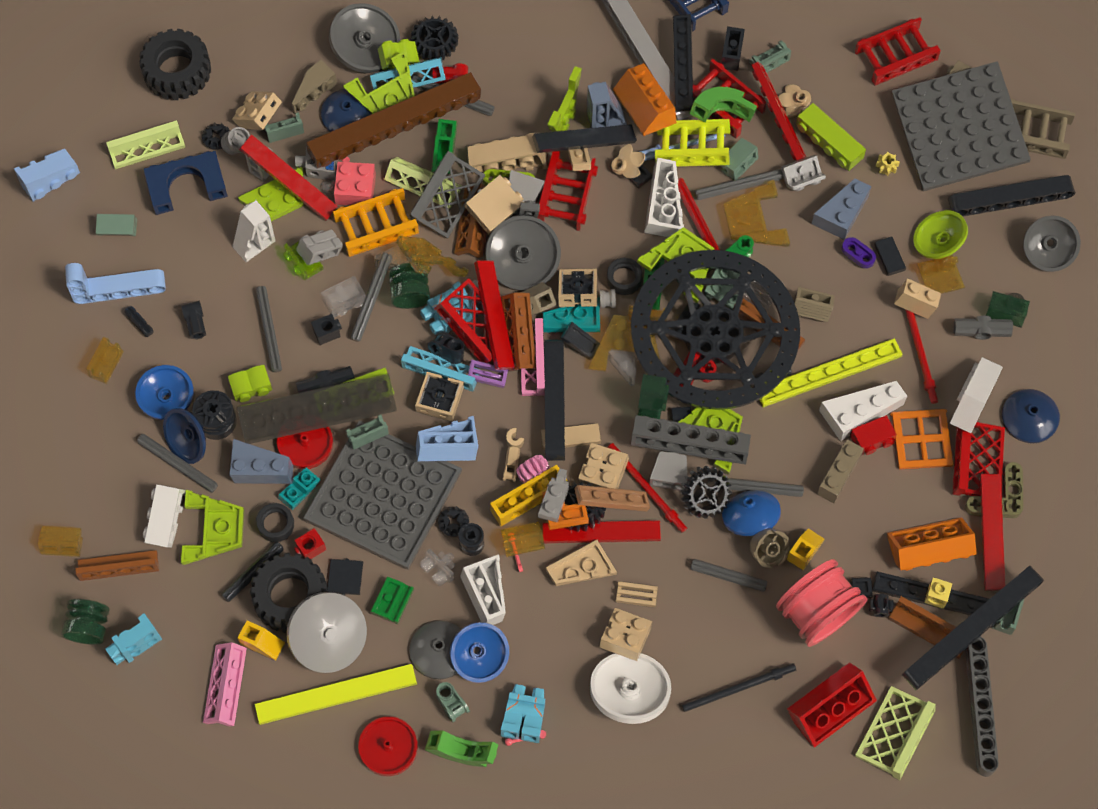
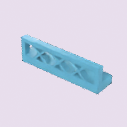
[370,57,446,90]
[401,346,480,392]

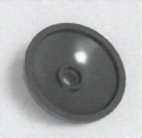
[1023,215,1081,272]
[410,621,461,680]

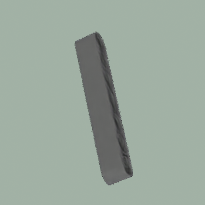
[965,636,999,777]

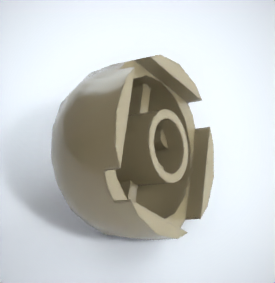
[750,528,790,568]

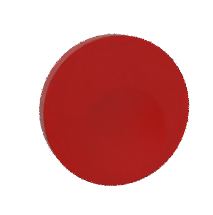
[277,415,333,469]
[358,717,418,776]

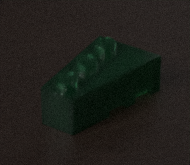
[637,374,669,419]

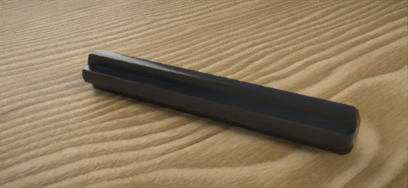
[221,542,284,602]

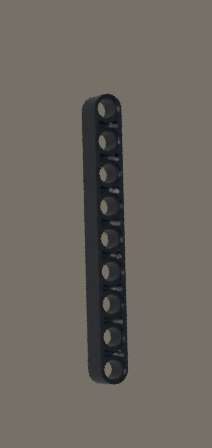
[902,565,1044,691]

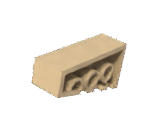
[468,133,549,174]

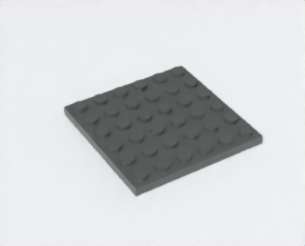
[892,61,1031,191]
[304,421,462,570]

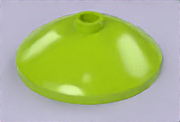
[913,210,968,259]

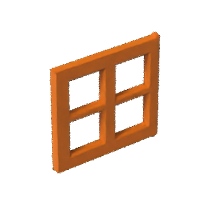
[890,409,953,470]

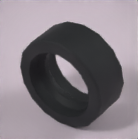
[607,257,643,295]
[256,503,294,542]

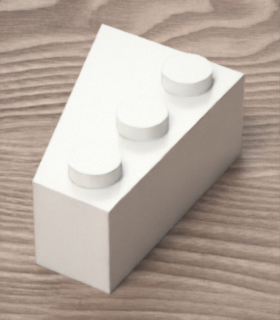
[233,200,276,262]
[143,484,186,548]
[460,554,506,625]

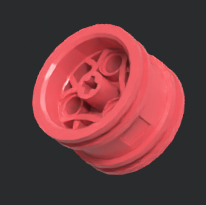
[776,559,867,647]

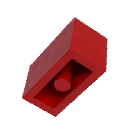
[850,415,897,455]

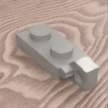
[538,469,569,522]

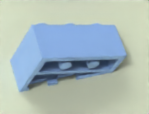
[14,149,80,202]
[416,416,478,461]

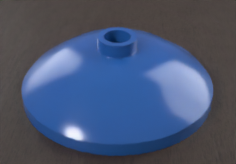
[135,365,194,420]
[722,490,781,536]
[450,622,509,683]

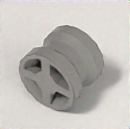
[599,289,616,309]

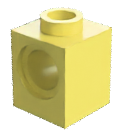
[924,578,952,609]

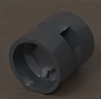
[458,523,485,556]

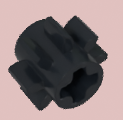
[869,594,894,617]

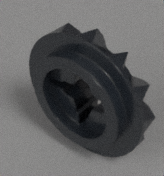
[202,122,230,150]
[438,506,469,537]

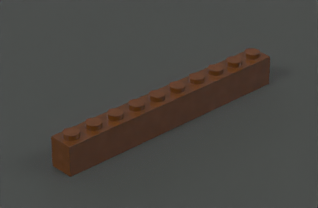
[307,72,481,169]

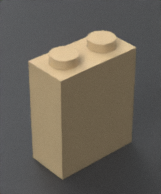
[464,175,524,235]

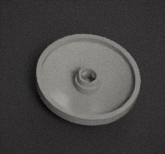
[287,592,367,673]

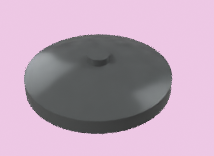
[329,3,401,73]
[486,216,561,291]

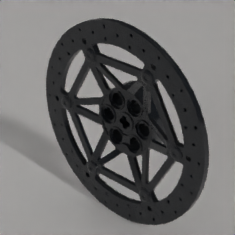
[631,250,800,410]

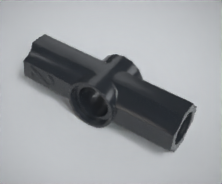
[296,366,355,399]

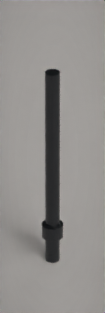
[682,663,797,712]

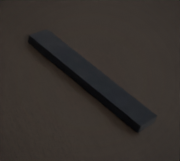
[673,14,694,112]
[532,124,637,153]
[872,571,989,615]

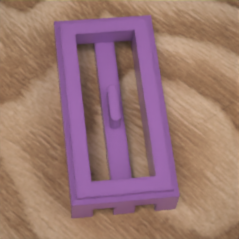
[468,360,508,388]

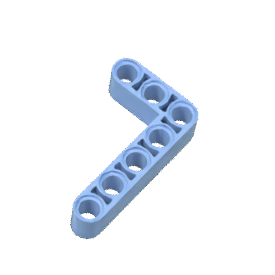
[65,263,166,304]

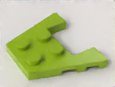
[343,51,415,114]
[548,66,582,132]
[637,227,714,303]
[679,407,743,475]
[181,490,244,565]

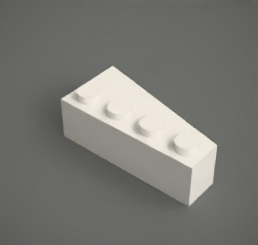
[644,158,684,237]
[950,357,1003,433]
[819,381,907,441]

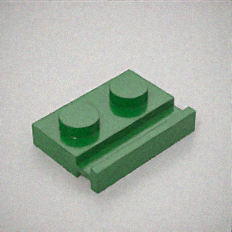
[371,576,414,624]

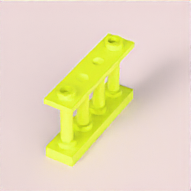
[655,119,730,166]

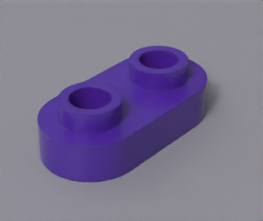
[842,237,876,268]

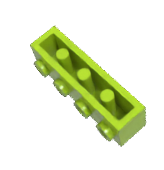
[796,103,866,171]

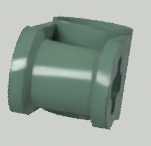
[436,682,470,723]

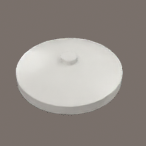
[590,653,671,724]

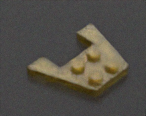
[723,180,790,247]
[396,236,469,277]
[589,315,660,376]

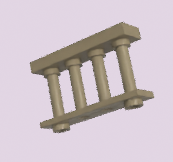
[1011,99,1075,159]

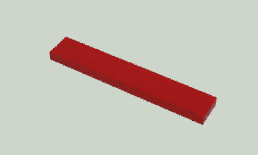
[239,134,338,221]
[474,261,515,370]
[980,474,1006,591]
[543,521,661,544]

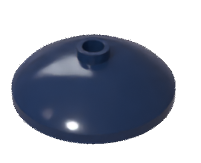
[321,89,372,132]
[1002,389,1060,443]
[163,408,206,464]

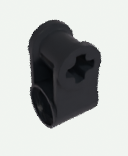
[428,331,464,364]

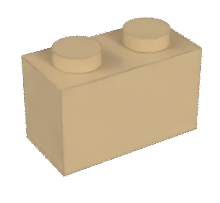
[894,278,941,319]

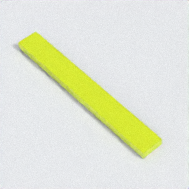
[757,338,903,407]
[255,664,417,725]

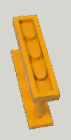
[333,188,419,257]

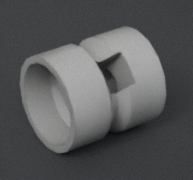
[221,127,250,155]

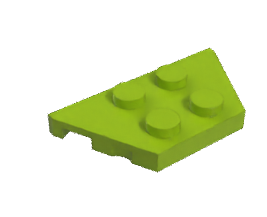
[238,167,304,221]

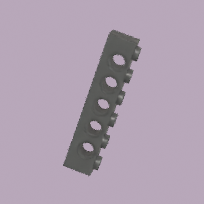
[631,415,751,465]

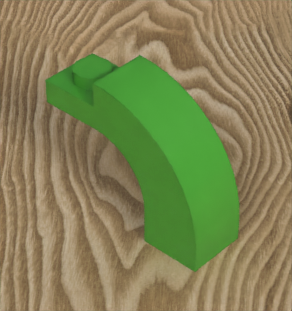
[689,87,757,122]
[425,730,499,767]

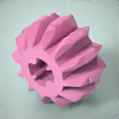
[516,455,550,484]

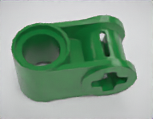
[725,235,754,257]

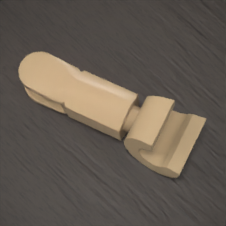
[503,428,524,482]

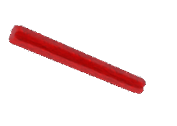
[678,178,720,250]

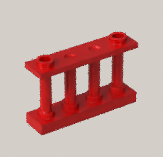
[855,17,941,86]
[693,59,767,139]
[537,151,598,231]

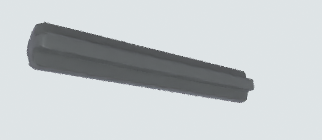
[691,559,767,592]

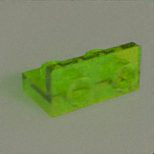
[283,241,323,280]

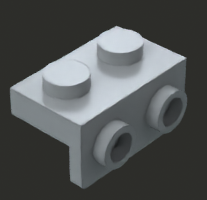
[781,155,826,191]

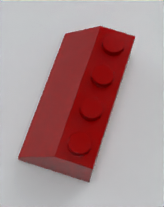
[787,662,877,748]

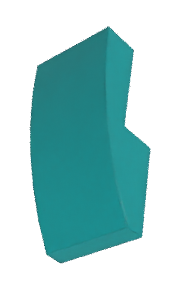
[278,467,320,510]

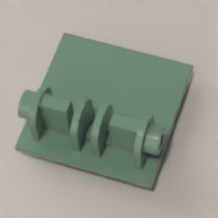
[704,269,740,310]

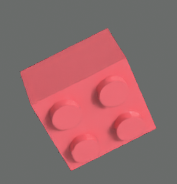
[334,162,376,206]

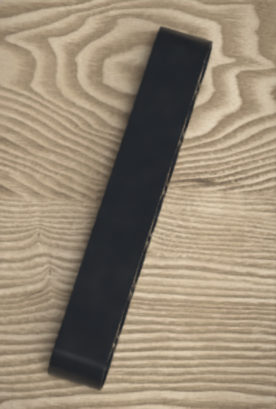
[948,175,1076,217]
[544,340,565,461]

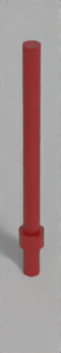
[905,309,938,404]
[607,443,687,533]

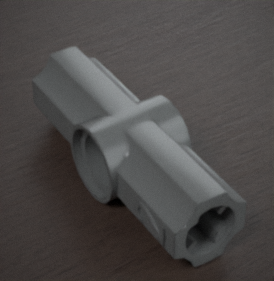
[953,316,1013,340]

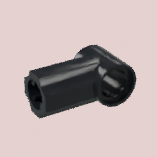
[181,300,206,340]

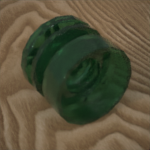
[389,263,430,309]
[61,599,110,645]

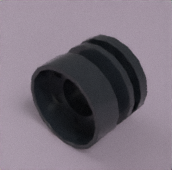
[192,390,237,440]

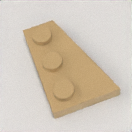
[546,540,617,586]

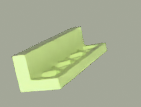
[106,120,185,169]
[384,157,462,209]

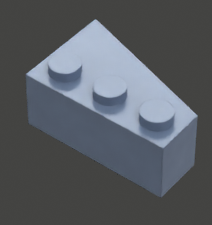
[586,82,627,128]
[812,179,871,240]
[230,439,293,484]

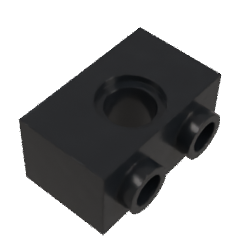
[721,26,745,71]

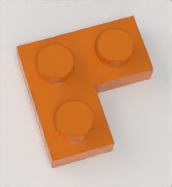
[542,491,589,530]

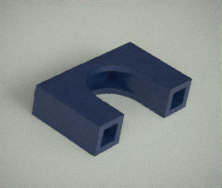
[144,151,228,215]

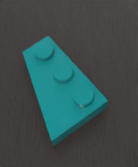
[543,297,600,332]

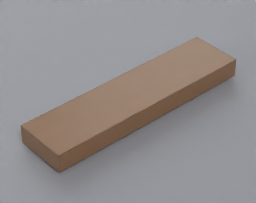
[575,485,650,512]

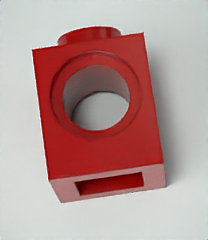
[294,528,326,559]

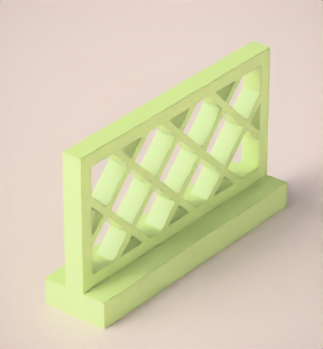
[856,686,936,780]

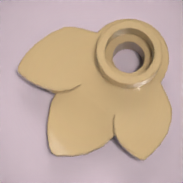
[778,85,811,118]
[611,144,645,179]

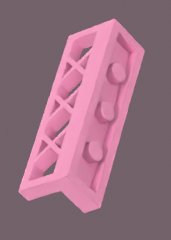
[521,318,545,396]
[203,642,247,726]

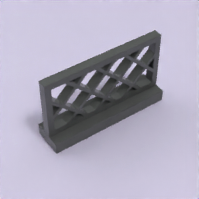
[409,151,485,238]

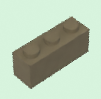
[817,440,864,503]

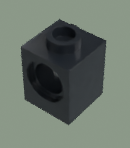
[311,314,342,345]

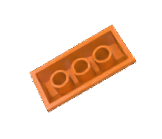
[613,63,677,136]
[887,517,977,571]

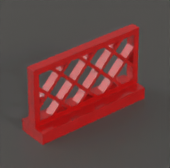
[434,278,513,363]
[952,422,1005,496]

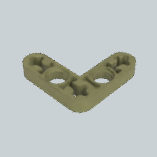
[965,462,1023,518]

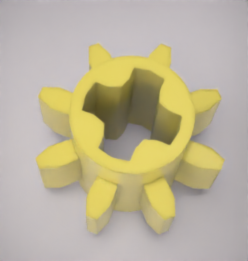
[876,152,900,176]

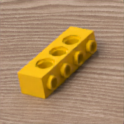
[490,465,567,527]

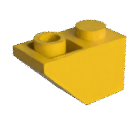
[787,528,825,570]
[238,620,285,661]

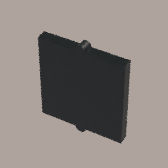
[328,558,364,596]

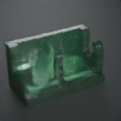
[985,291,1030,328]

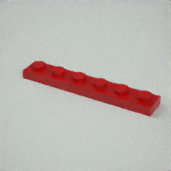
[752,62,806,161]

